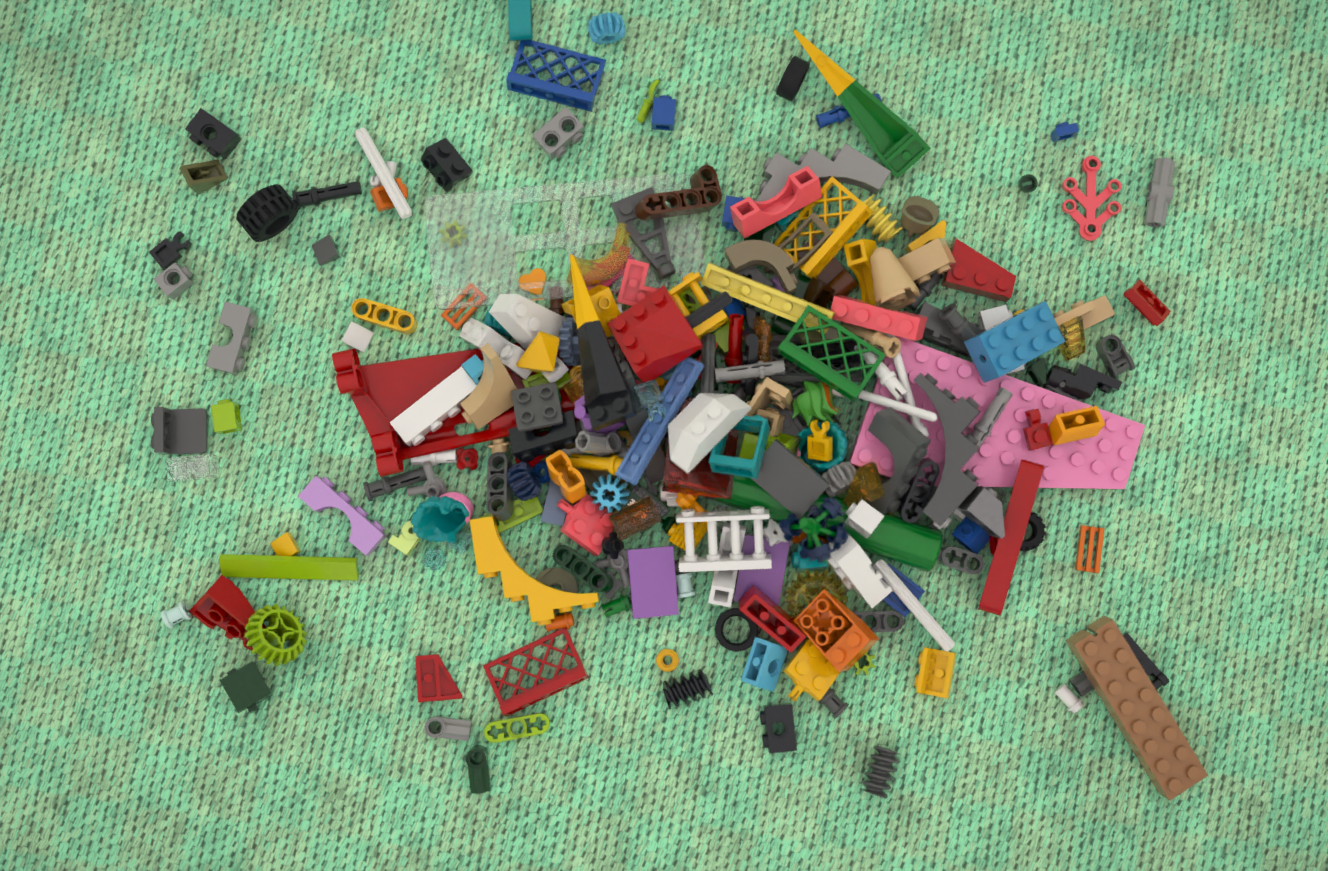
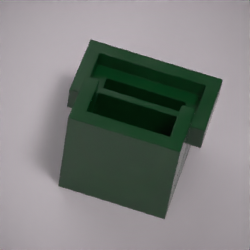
[219,661,272,714]

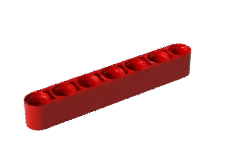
[978,459,1044,616]

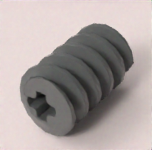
[861,746,901,799]

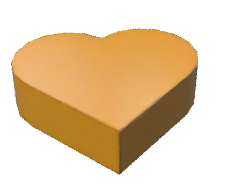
[518,268,547,296]

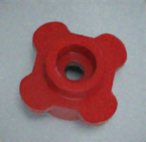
[456,448,478,470]

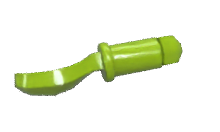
[637,79,660,123]

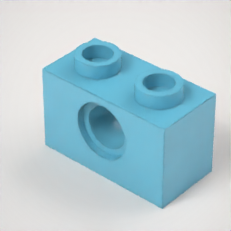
[741,637,788,692]

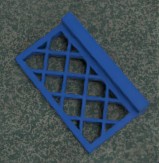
[506,40,606,112]

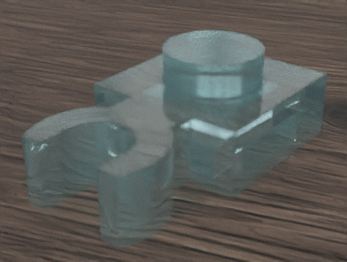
[633,379,666,422]

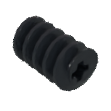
[663,669,713,710]

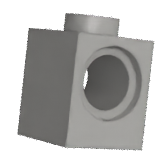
[154,262,195,300]

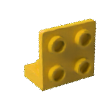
[561,284,620,338]

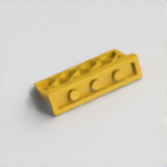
[773,177,873,279]

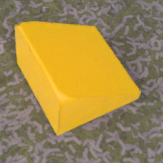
[270,532,301,556]

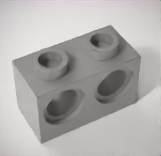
[533,107,585,160]

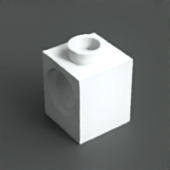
[845,499,884,539]

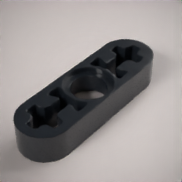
[899,458,939,523]

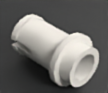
[1054,683,1084,714]

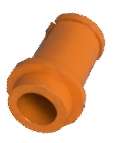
[545,612,574,632]

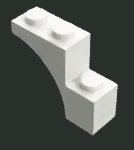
[459,318,532,380]

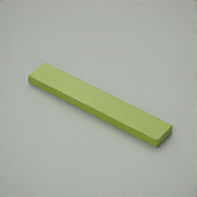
[219,554,359,581]

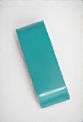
[508,0,533,41]

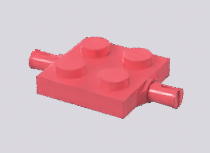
[557,493,618,556]

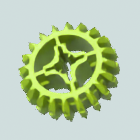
[244,604,308,666]

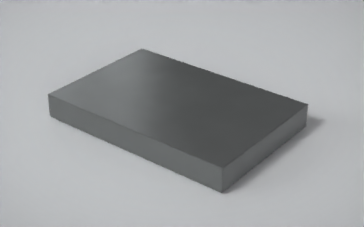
[751,439,830,519]

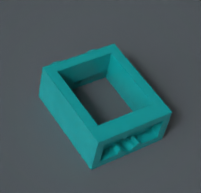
[709,415,770,479]

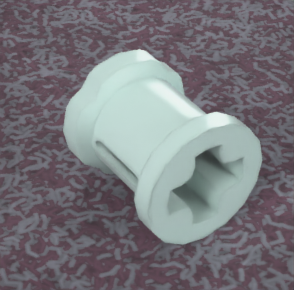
[676,573,696,598]
[161,601,192,629]

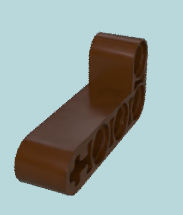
[635,165,722,220]

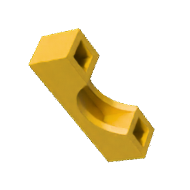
[844,239,889,332]

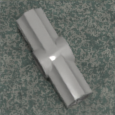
[1144,158,1175,228]

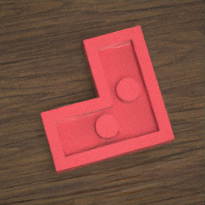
[617,258,657,306]

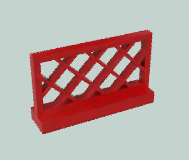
[483,627,589,717]

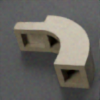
[724,240,798,294]

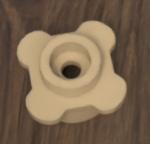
[488,438,511,454]

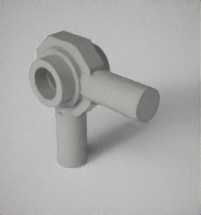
[407,461,447,498]
[593,549,630,587]

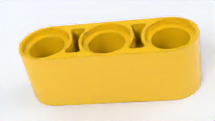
[351,298,418,334]

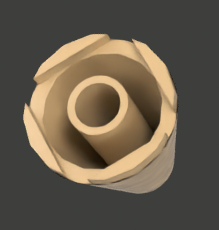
[870,247,921,310]

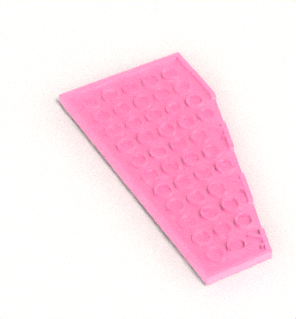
[849,336,1145,489]

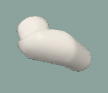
[370,161,397,188]

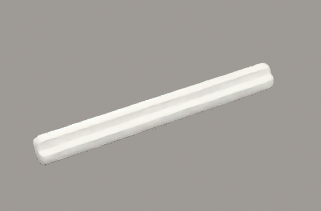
[355,127,412,219]
[873,559,955,652]

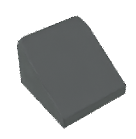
[312,235,341,266]

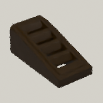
[803,276,835,308]

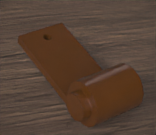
[799,236,859,302]

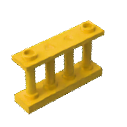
[669,272,729,340]

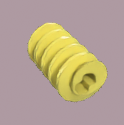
[864,194,903,243]

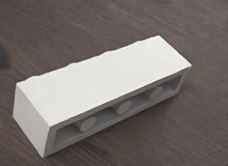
[389,366,477,447]

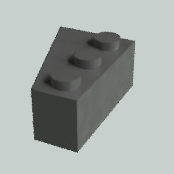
[916,302,984,358]

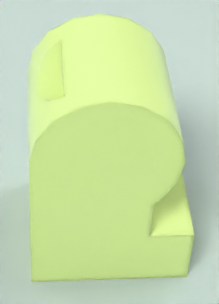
[388,521,421,556]

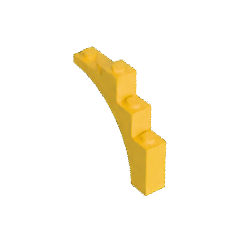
[470,516,600,626]

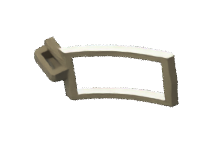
[763,212,833,276]

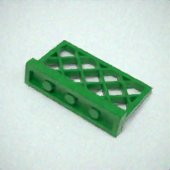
[777,305,886,403]

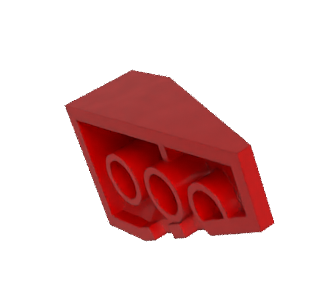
[189,575,266,654]

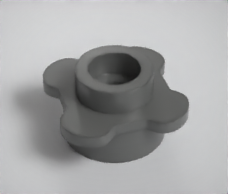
[597,571,623,598]

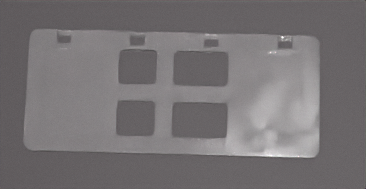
[424,172,706,310]

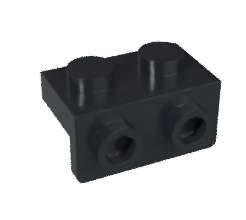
[421,138,473,192]

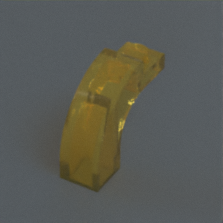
[567,222,631,287]

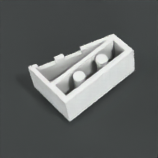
[489,294,566,350]
[827,534,893,608]

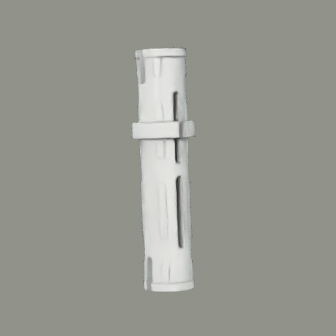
[854,340,909,401]

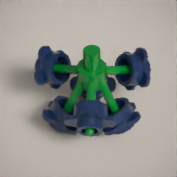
[779,497,848,563]

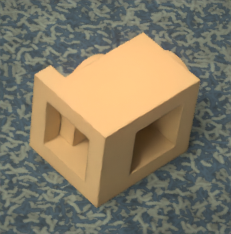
[756,408,786,437]

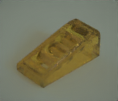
[1058,316,1086,361]

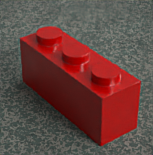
[738,585,807,653]

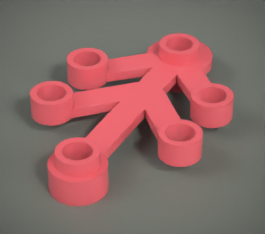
[1061,156,1122,241]

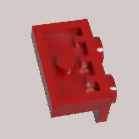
[1123,279,1171,326]

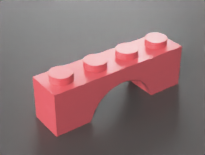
[730,166,822,238]
[831,295,928,341]

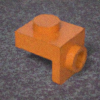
[370,177,408,212]

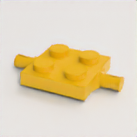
[783,637,840,701]

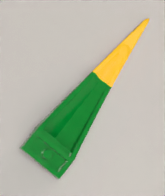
[794,30,931,179]

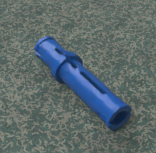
[816,93,882,128]

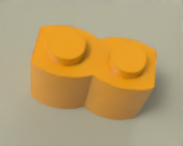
[546,450,586,504]

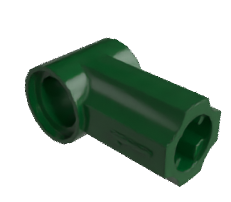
[466,745,491,794]

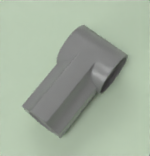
[575,431,622,457]
[424,715,472,741]

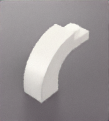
[708,522,746,607]

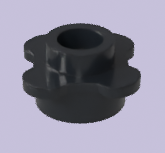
[602,532,624,559]

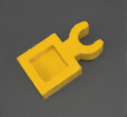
[808,419,832,462]

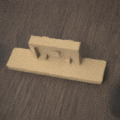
[1053,295,1115,339]

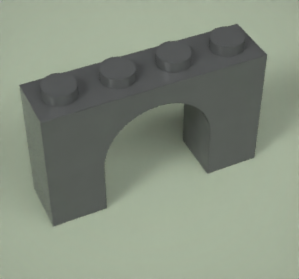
[851,407,931,515]

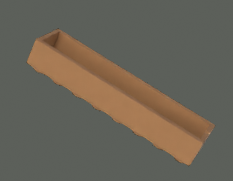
[1065,616,1208,801]

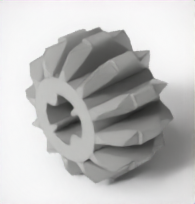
[822,461,860,497]

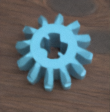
[588,12,626,45]
[590,473,630,513]

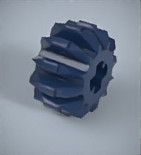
[506,461,542,501]

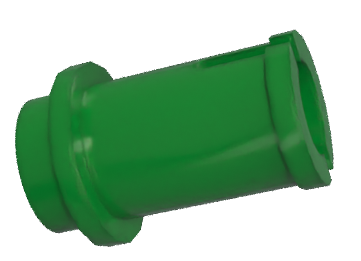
[602,594,632,618]

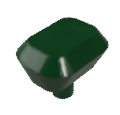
[660,517,676,533]

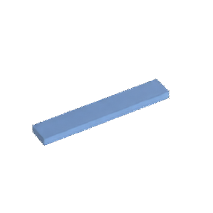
[615,357,704,486]

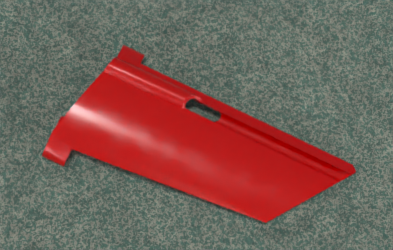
[332,343,584,477]

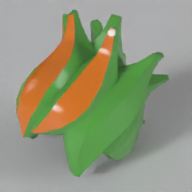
[792,381,841,428]

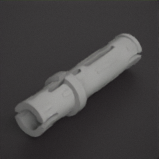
[715,360,785,383]
[972,387,1013,453]

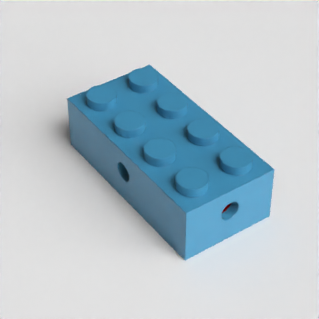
[964,301,1066,383]

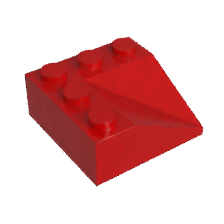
[607,285,704,385]

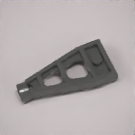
[611,187,676,279]

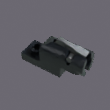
[1044,364,1122,400]

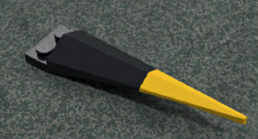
[570,254,637,431]

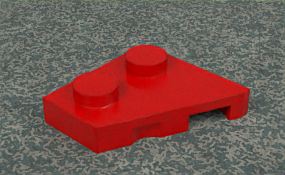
[415,654,463,702]

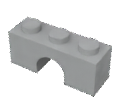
[206,302,257,376]

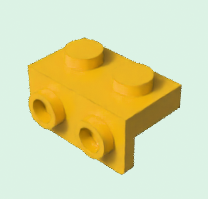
[915,647,956,699]

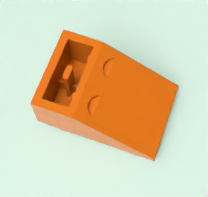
[793,589,879,672]

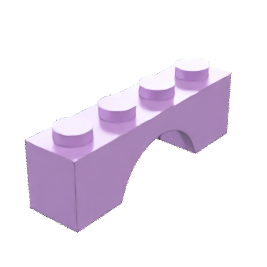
[298,476,387,556]

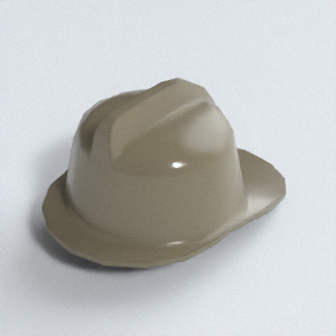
[901,196,939,237]

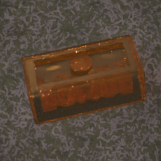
[609,496,662,541]

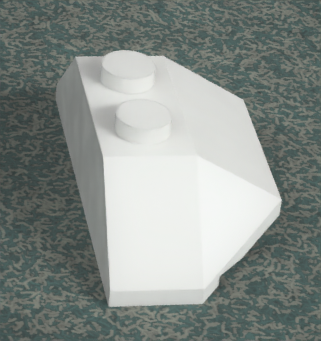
[668,393,751,474]

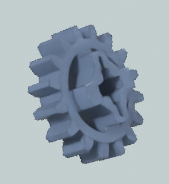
[558,317,581,366]

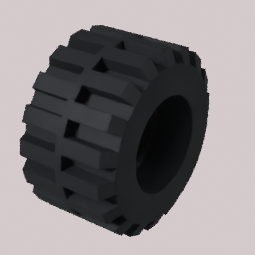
[236,184,299,242]

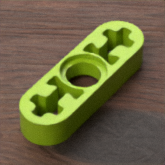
[484,713,550,743]

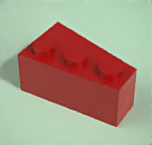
[941,239,1016,302]

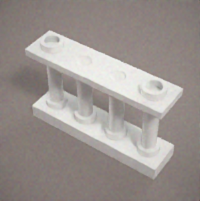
[676,506,772,572]

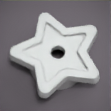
[763,519,788,546]

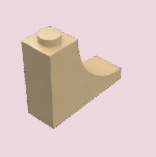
[460,343,518,430]

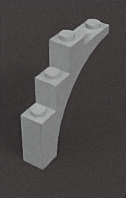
[753,143,891,202]

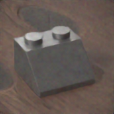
[957,485,1005,539]

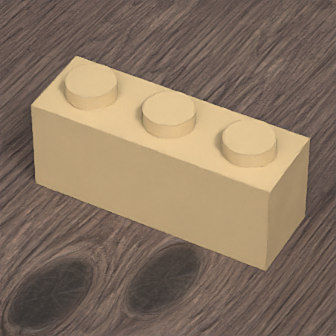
[898,238,956,284]

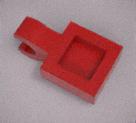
[1023,409,1053,451]

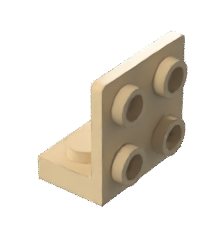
[745,377,794,417]

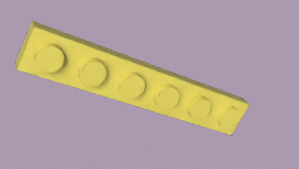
[701,263,835,334]

